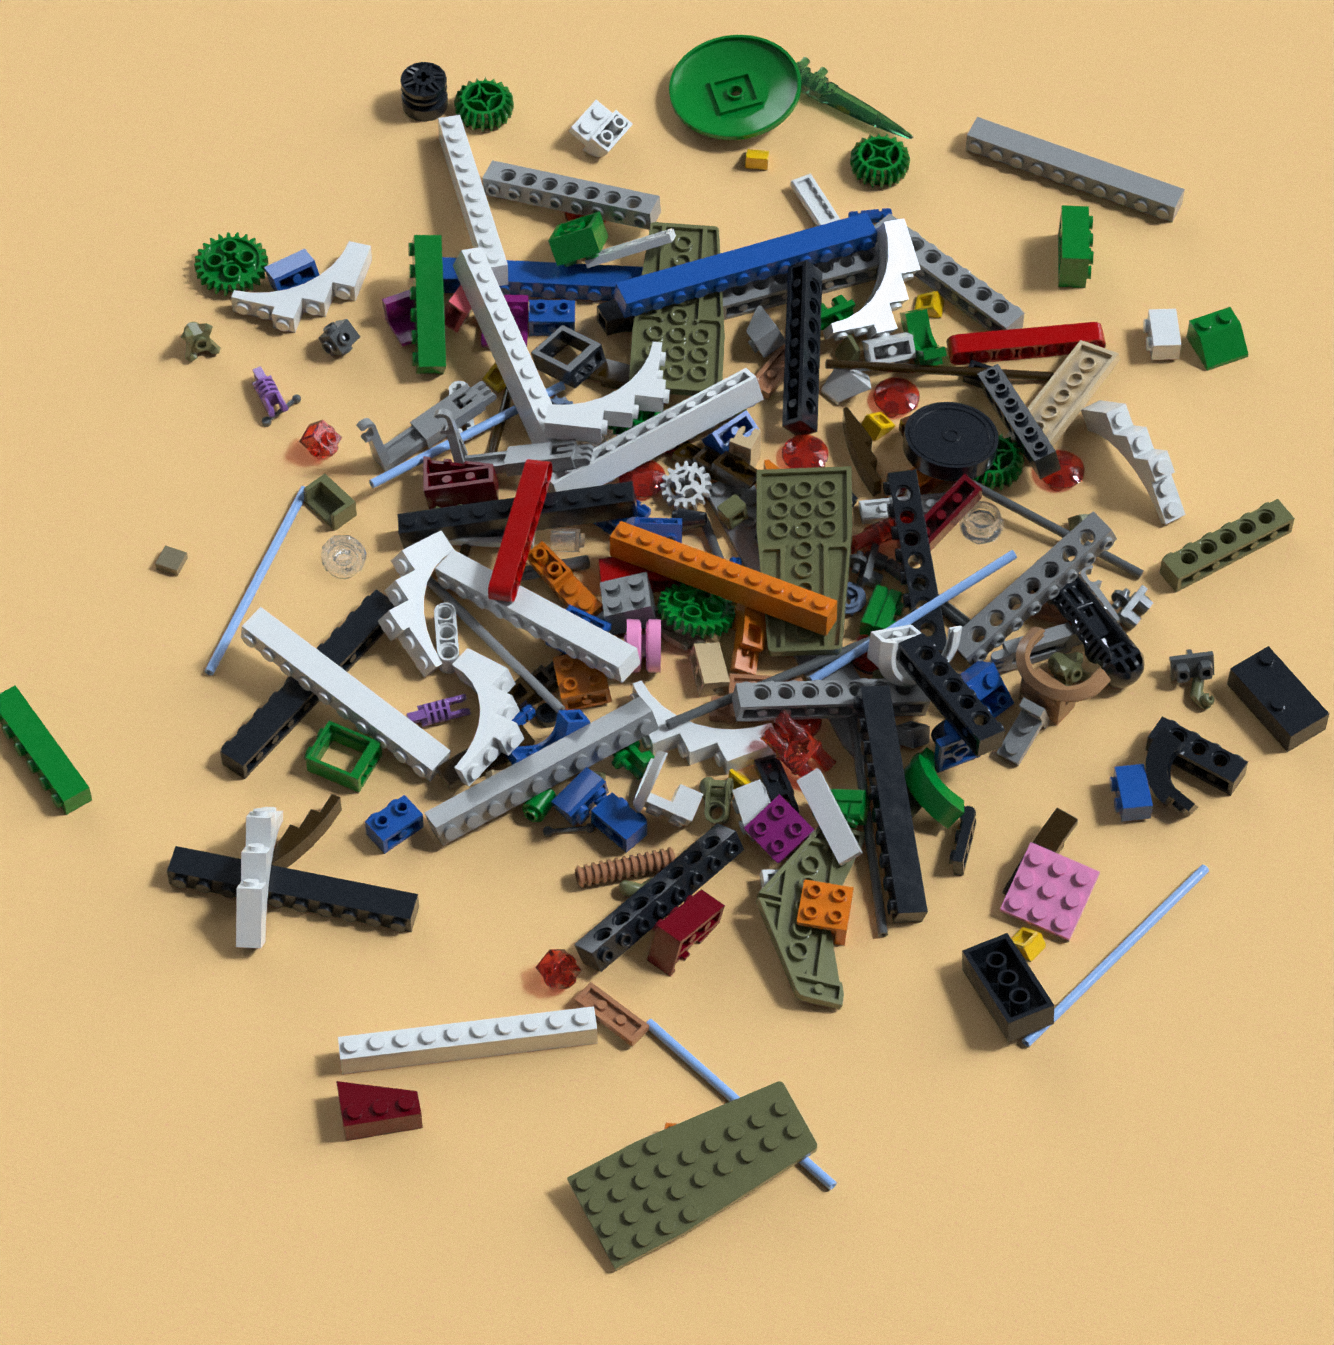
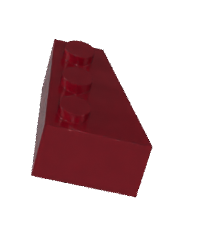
[423,456,499,509]

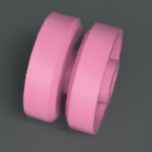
[624,619,661,673]

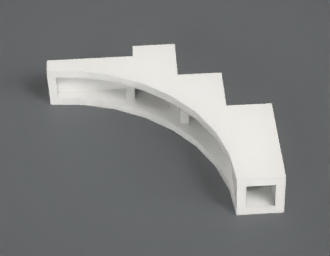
[823,218,920,341]
[231,241,372,333]
[545,342,670,443]
[1081,400,1186,524]
[378,531,454,677]
[452,648,524,786]
[630,680,781,775]
[236,807,283,948]

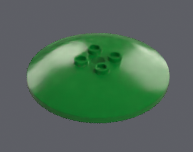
[669,35,801,140]

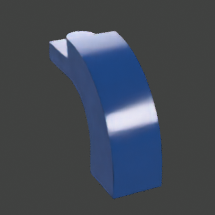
[505,709,590,765]

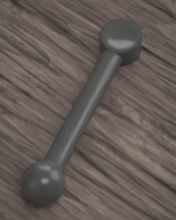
[262,394,301,427]
[543,823,595,837]

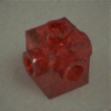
[299,419,342,460]
[535,949,582,989]

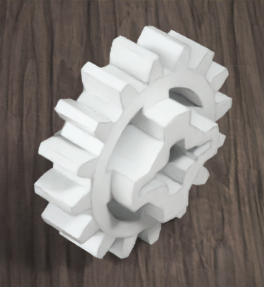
[660,461,712,510]

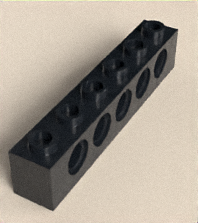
[977,364,1061,479]
[896,633,1005,757]

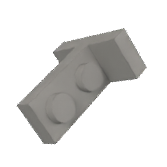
[997,698,1050,766]

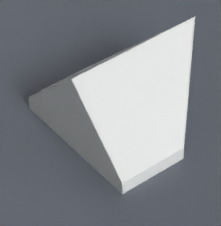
[821,369,871,405]

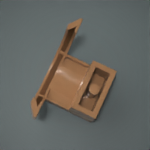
[1015,627,1111,725]

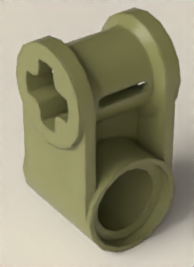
[704,777,733,825]

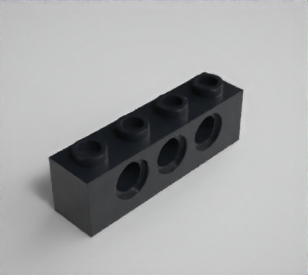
[1145,716,1248,796]

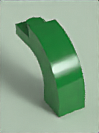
[900,308,947,365]
[904,747,964,829]

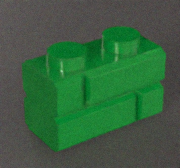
[859,585,905,637]
[812,789,871,828]

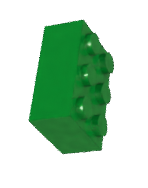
[1058,205,1094,288]
[548,211,609,267]

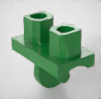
[821,294,856,331]
[612,740,655,780]

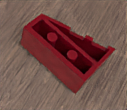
[647,889,725,977]
[336,1081,423,1141]

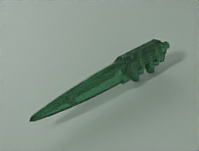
[794,57,914,139]

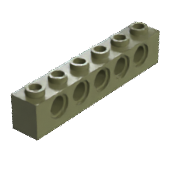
[1159,499,1295,592]

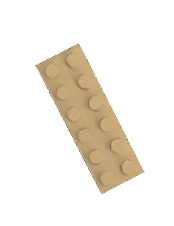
[1005,340,1121,446]

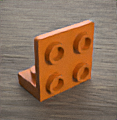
[553,654,612,710]
[797,880,854,945]

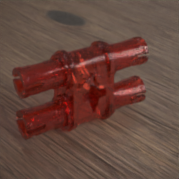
[851,517,912,553]
[760,710,837,778]

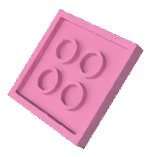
[1000,842,1100,941]

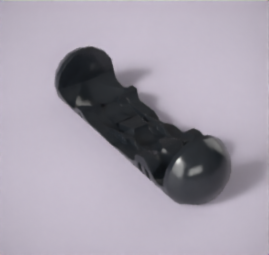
[1033,558,1144,688]

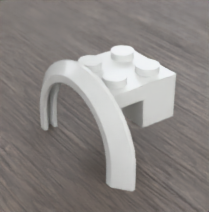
[867,624,962,686]
[633,750,703,827]

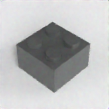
[600,572,657,635]

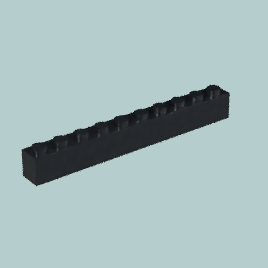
[397,481,638,549]
[220,590,395,779]
[853,685,928,923]
[167,846,419,932]

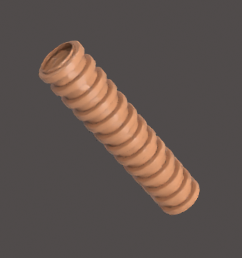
[575,847,676,888]

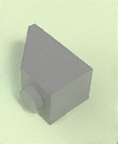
[746,305,785,358]

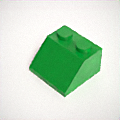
[1186,307,1249,371]

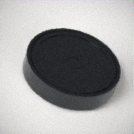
[903,402,999,481]

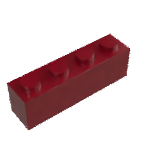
[905,474,982,564]

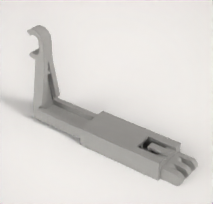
[356,381,497,472]
[434,408,594,477]
[990,565,1120,672]

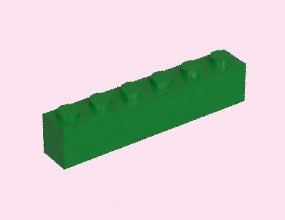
[408,235,446,374]
[0,685,92,815]

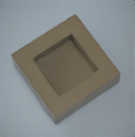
[155,545,188,576]

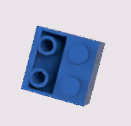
[960,661,1014,718]
[551,767,609,827]

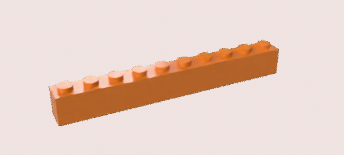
[610,521,837,636]

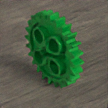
[194,232,269,296]
[657,582,736,639]

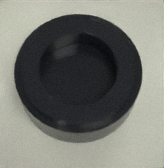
[536,703,558,728]

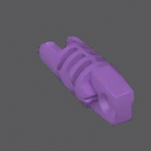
[252,366,289,418]
[406,694,471,727]

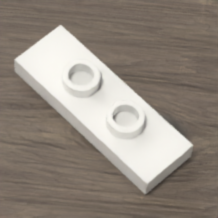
[790,173,841,226]

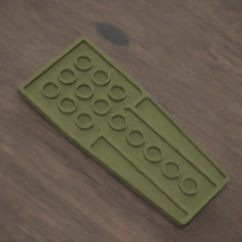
[629,222,725,396]
[757,466,852,657]
[567,1081,817,1271]

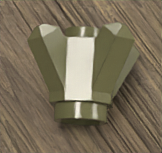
[180,322,221,362]
[1047,652,1091,686]

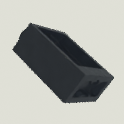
[531,325,606,388]

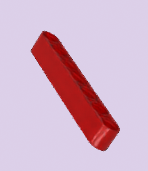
[946,322,1106,365]
[488,459,553,602]

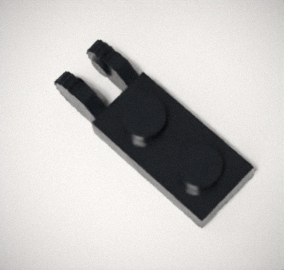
[753,753,799,813]
[949,806,976,876]

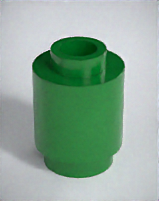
[522,788,556,822]

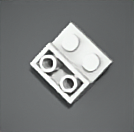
[569,100,633,157]

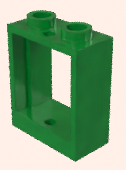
[304,721,382,793]

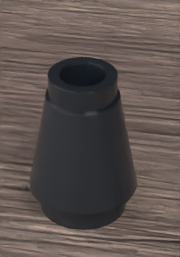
[672,508,708,531]

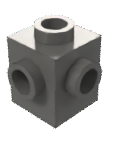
[318,319,360,356]

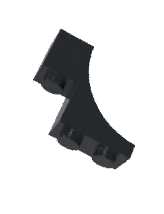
[597,298,635,336]

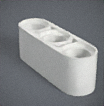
[434,603,459,674]

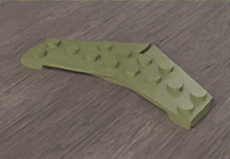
[756,826,865,1010]

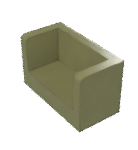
[303,474,357,531]

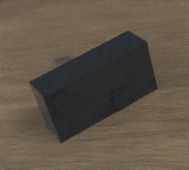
[1227,646,1330,752]
[962,933,1054,1042]

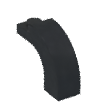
[1146,727,1198,814]

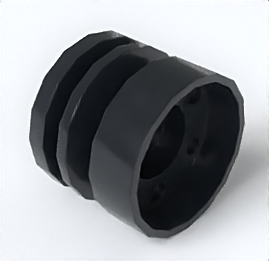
[400,62,448,122]

